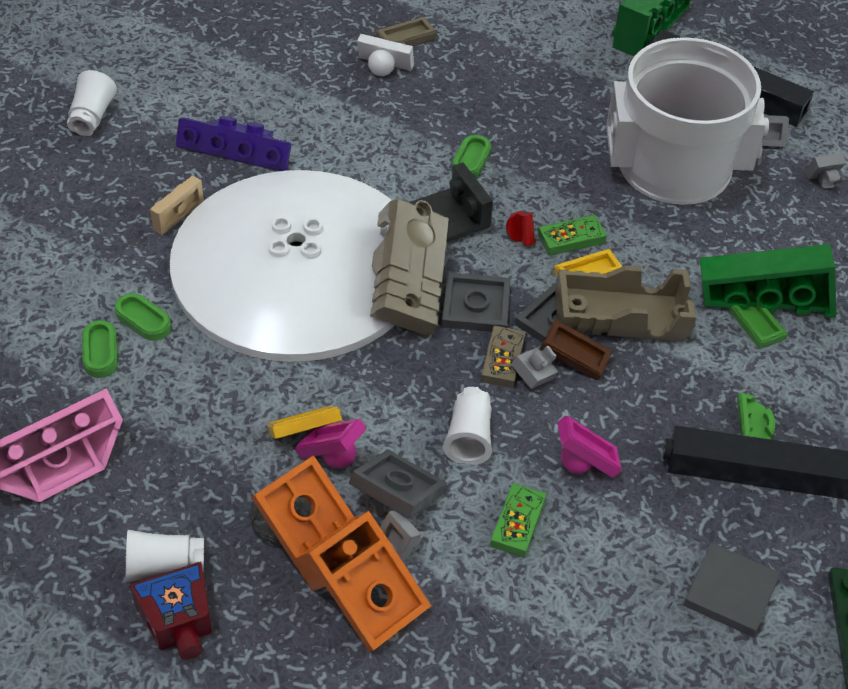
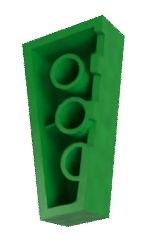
[612,0,691,57]
[700,244,836,318]

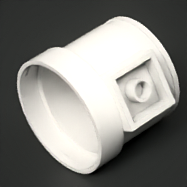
[606,38,769,205]

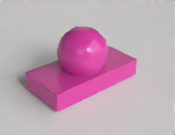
[557,415,621,478]
[295,419,367,470]

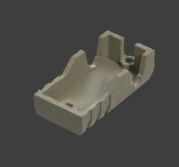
[370,199,449,336]
[555,265,697,341]

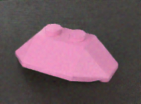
[0,388,123,502]

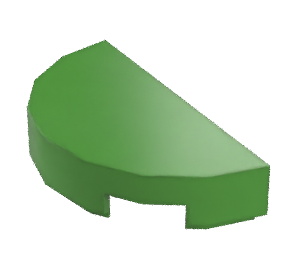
[737,392,776,439]

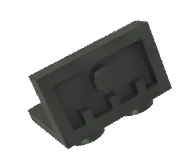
[410,162,493,242]

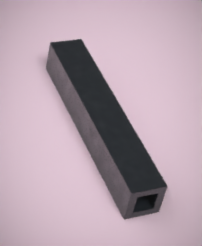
[647,29,814,127]
[662,425,848,500]

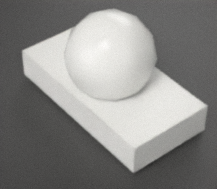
[357,34,414,76]

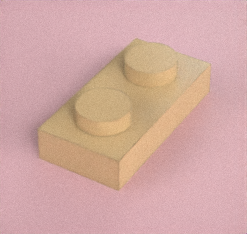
[150,175,204,235]

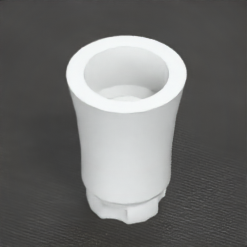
[67,70,117,136]
[443,387,492,465]
[126,530,204,583]

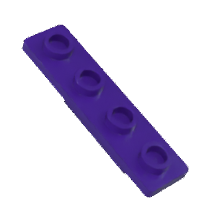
[176,116,291,171]

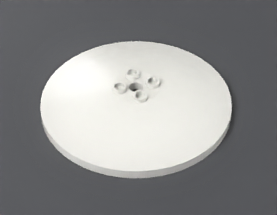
[170,170,411,362]

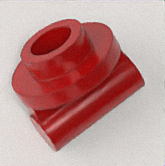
[506,211,535,246]

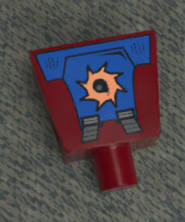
[130,561,212,660]

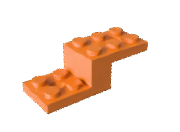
[251,455,432,651]

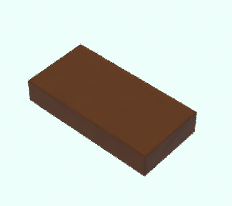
[539,319,613,380]

